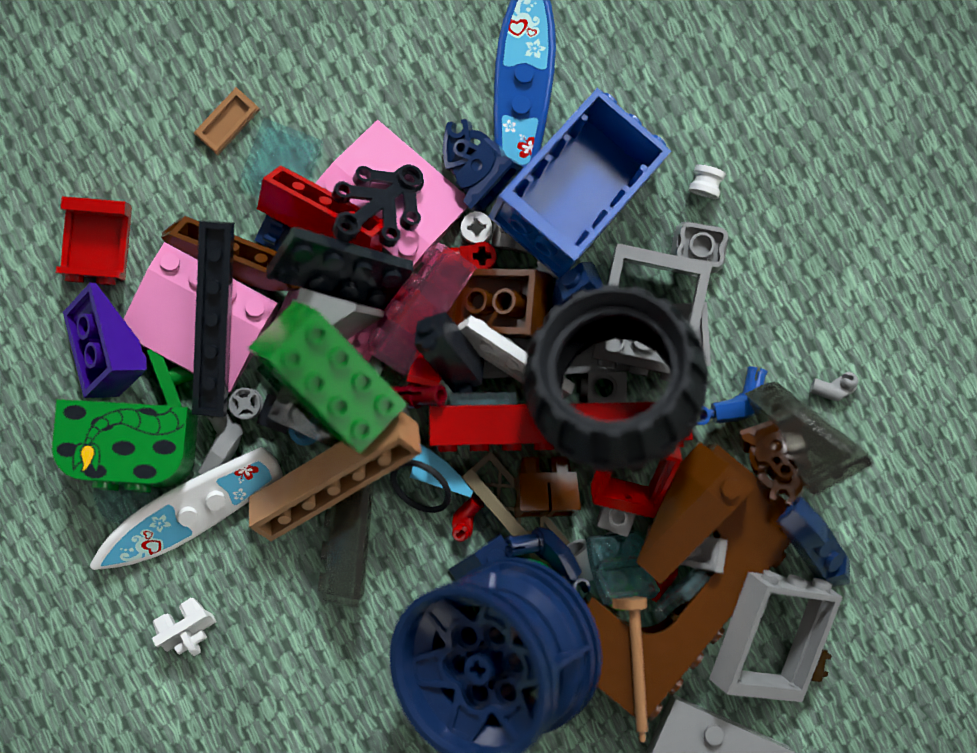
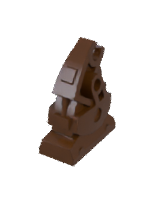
[739,410,811,508]

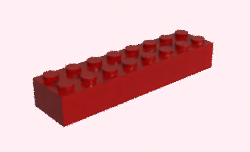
[429,402,693,452]

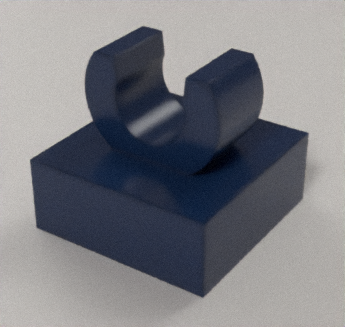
[254,215,292,251]

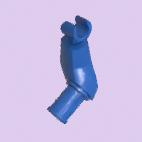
[696,366,768,426]

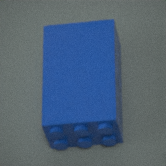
[488,88,671,278]

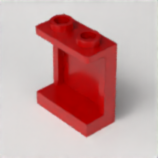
[55,196,132,286]

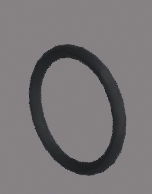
[390,460,452,513]

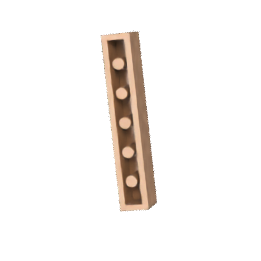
[249,411,421,542]

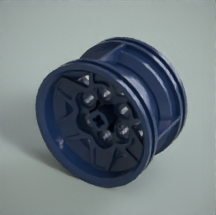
[389,557,602,753]

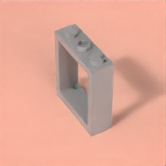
[591,243,712,381]
[709,570,843,702]

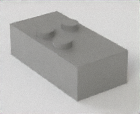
[646,694,795,753]

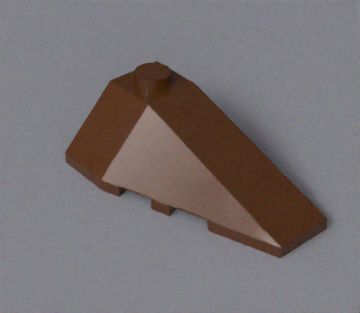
[636,442,755,584]

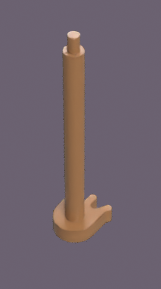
[612,596,648,742]

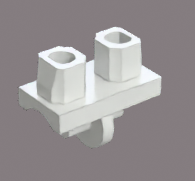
[152,598,216,656]

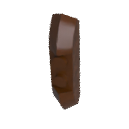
[161,216,305,291]

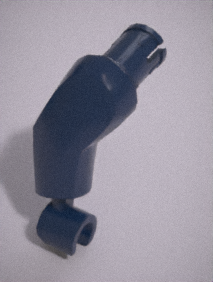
[505,527,591,595]

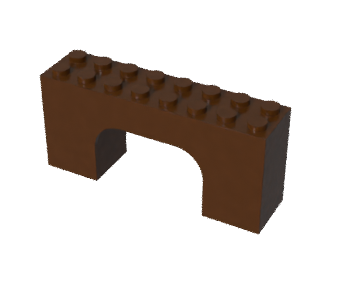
[583,444,791,721]

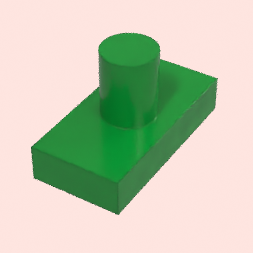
[147,349,193,406]

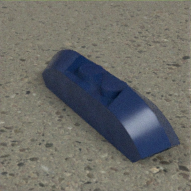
[776,497,850,587]

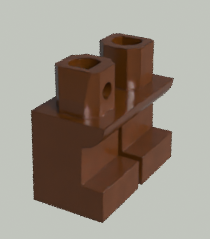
[514,456,581,518]

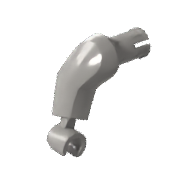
[198,414,243,474]

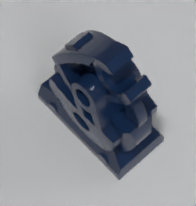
[442,119,523,213]

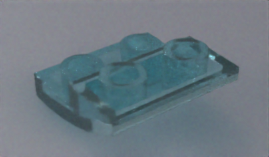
[586,531,660,605]

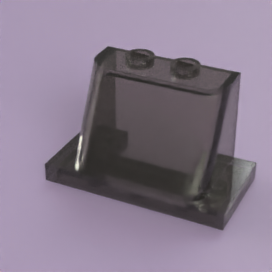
[745,382,874,496]

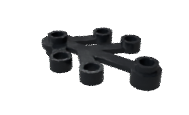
[332,164,424,247]

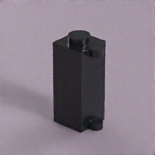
[414,311,484,397]

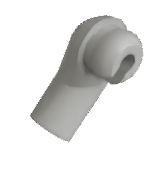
[809,372,858,401]

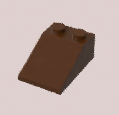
[447,269,553,339]

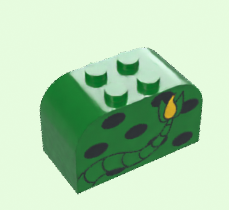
[52,399,198,493]

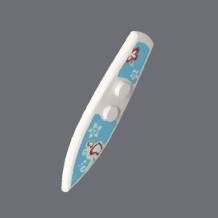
[90,447,283,570]

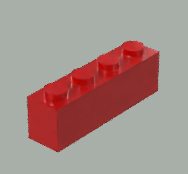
[257,165,383,252]

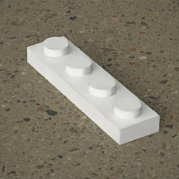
[458,316,575,399]

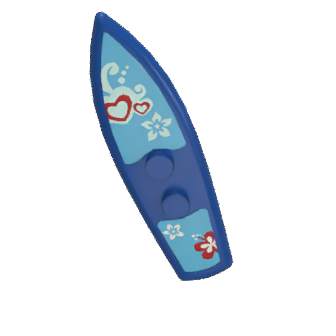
[494,0,556,177]

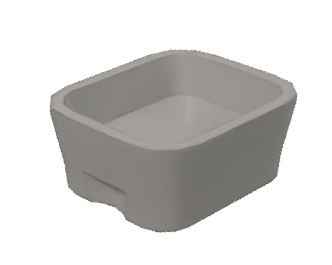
[671,222,728,273]

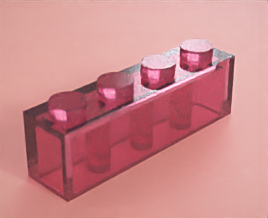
[367,242,477,376]

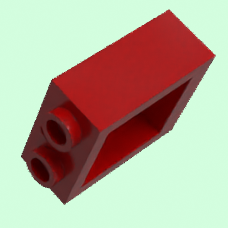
[591,444,682,518]

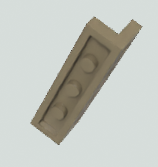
[462,451,570,569]

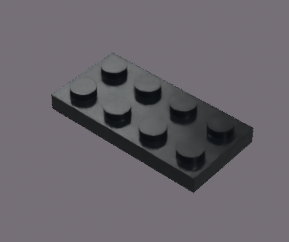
[266,227,414,310]

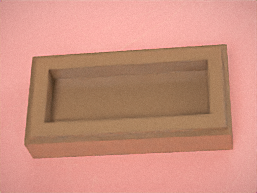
[194,87,260,155]

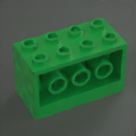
[247,301,407,453]

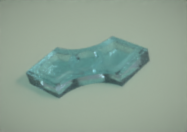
[651,568,711,621]

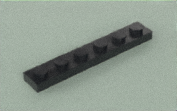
[192,220,235,417]

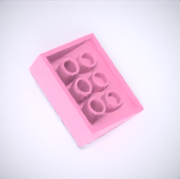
[315,120,468,270]
[124,242,278,393]

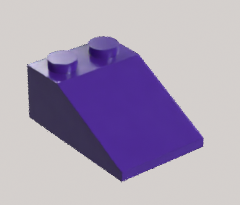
[63,283,147,398]

